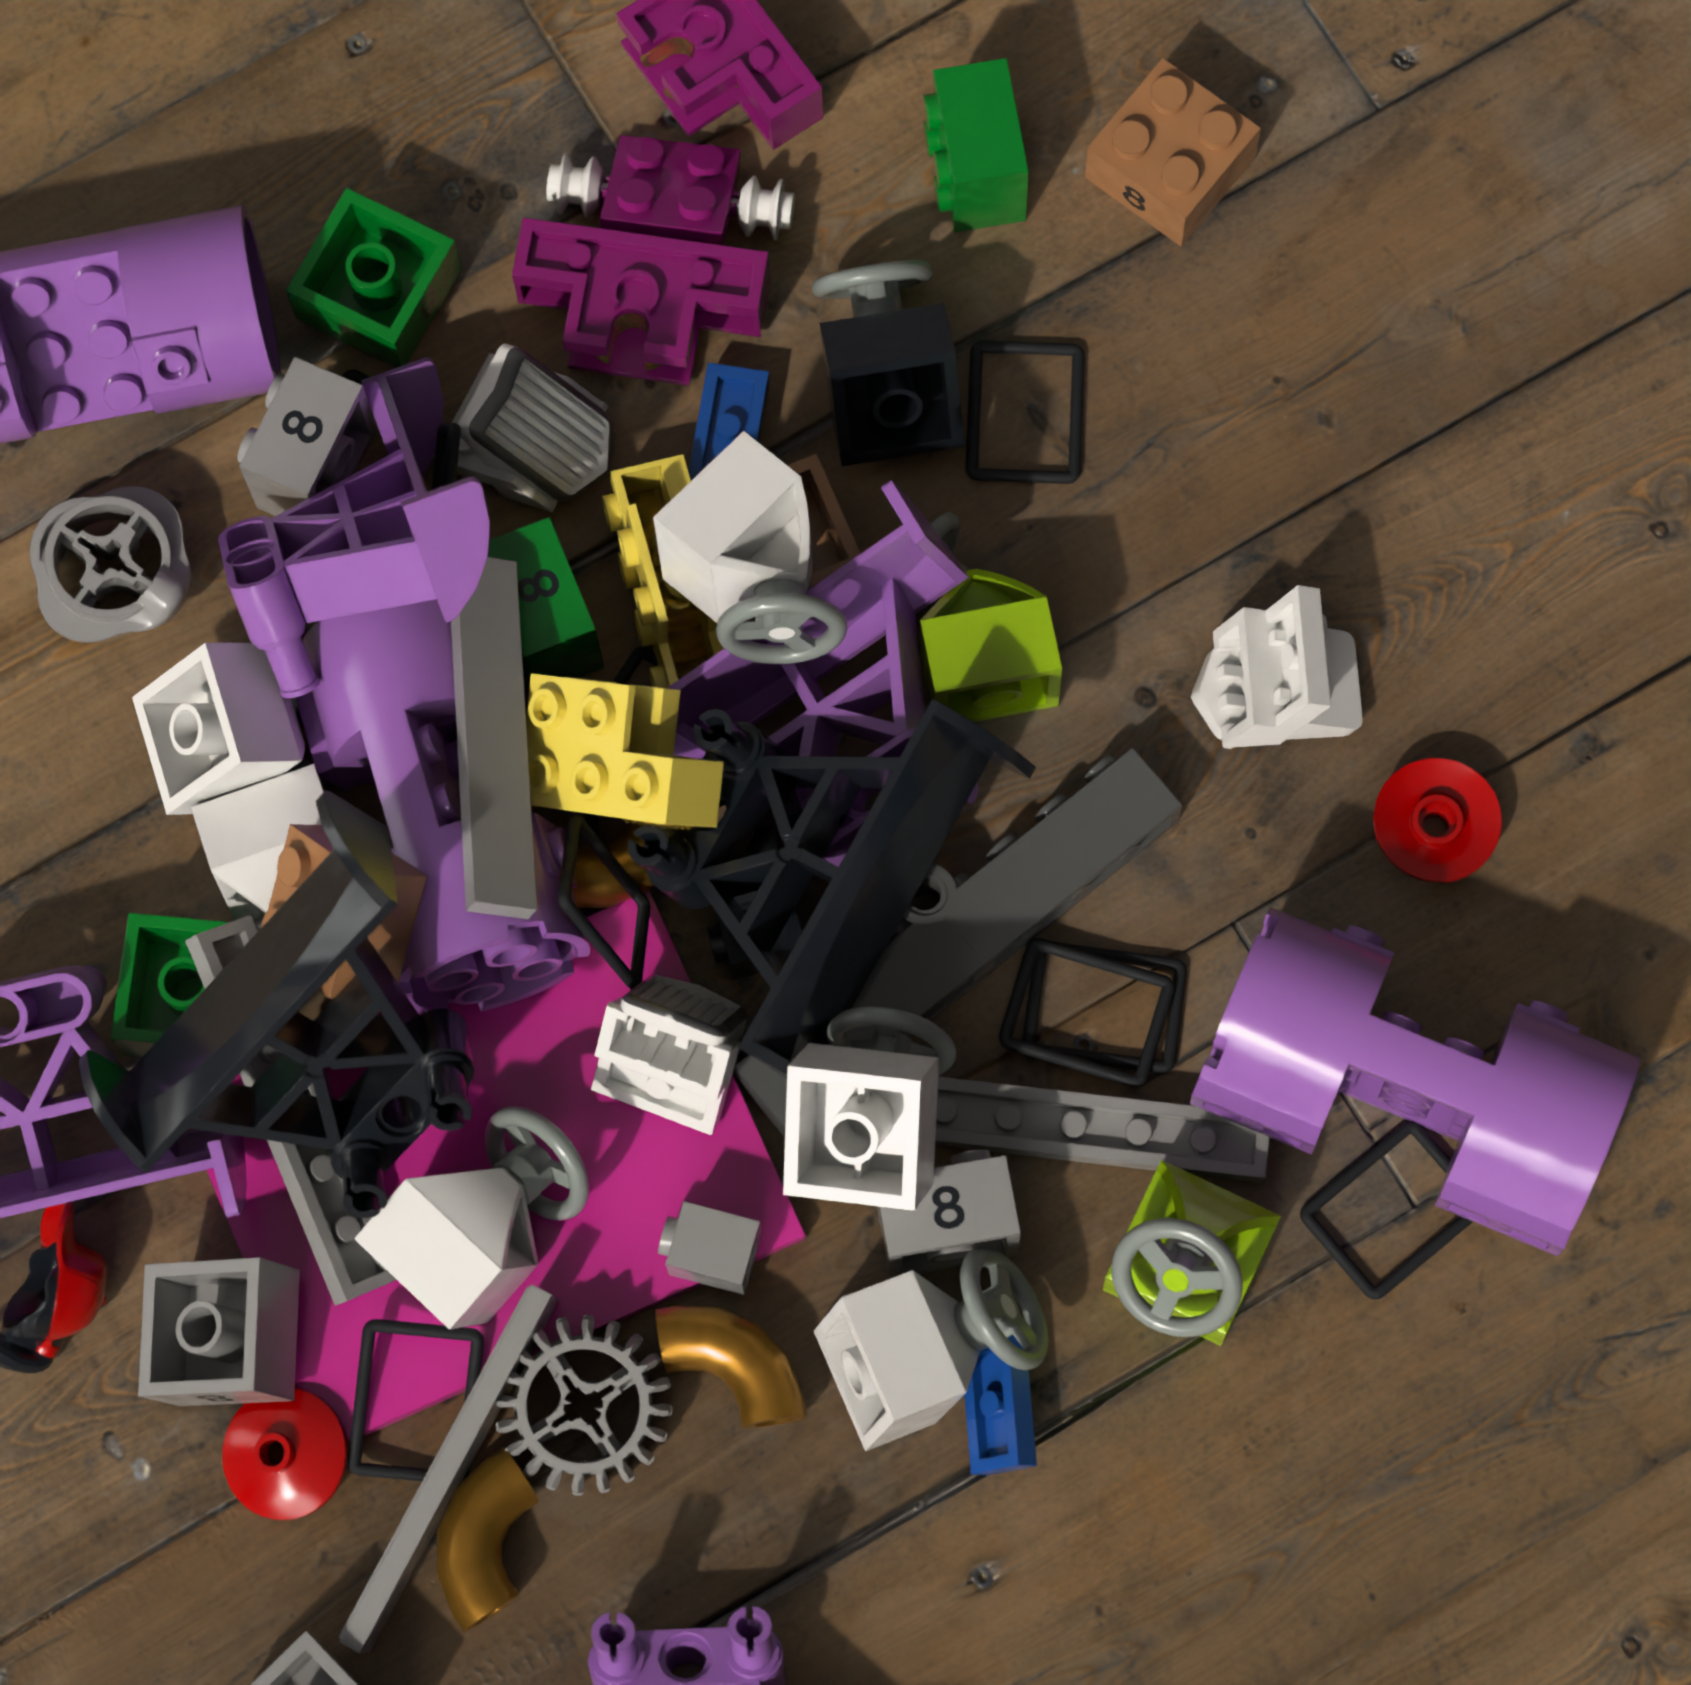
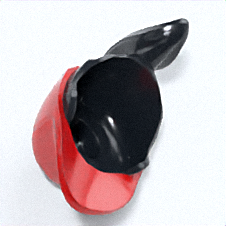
[0,1201,107,1373]

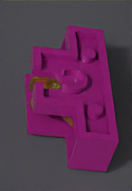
[616,0,824,150]
[512,218,771,386]

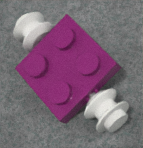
[546,135,795,246]

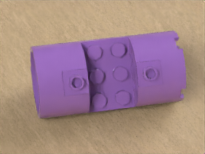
[0,205,282,444]
[296,599,590,1015]
[1190,907,1640,1256]

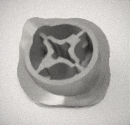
[30,486,191,643]

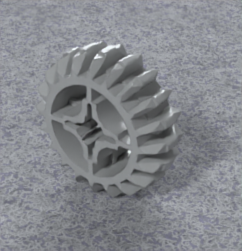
[496,1315,673,1496]

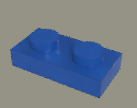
[688,363,770,480]
[964,1335,1037,1475]

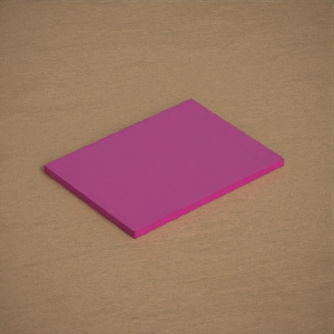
[189,891,806,1444]

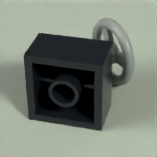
[811,260,965,466]

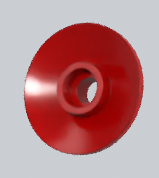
[1373,758,1502,883]
[222,1388,348,1520]

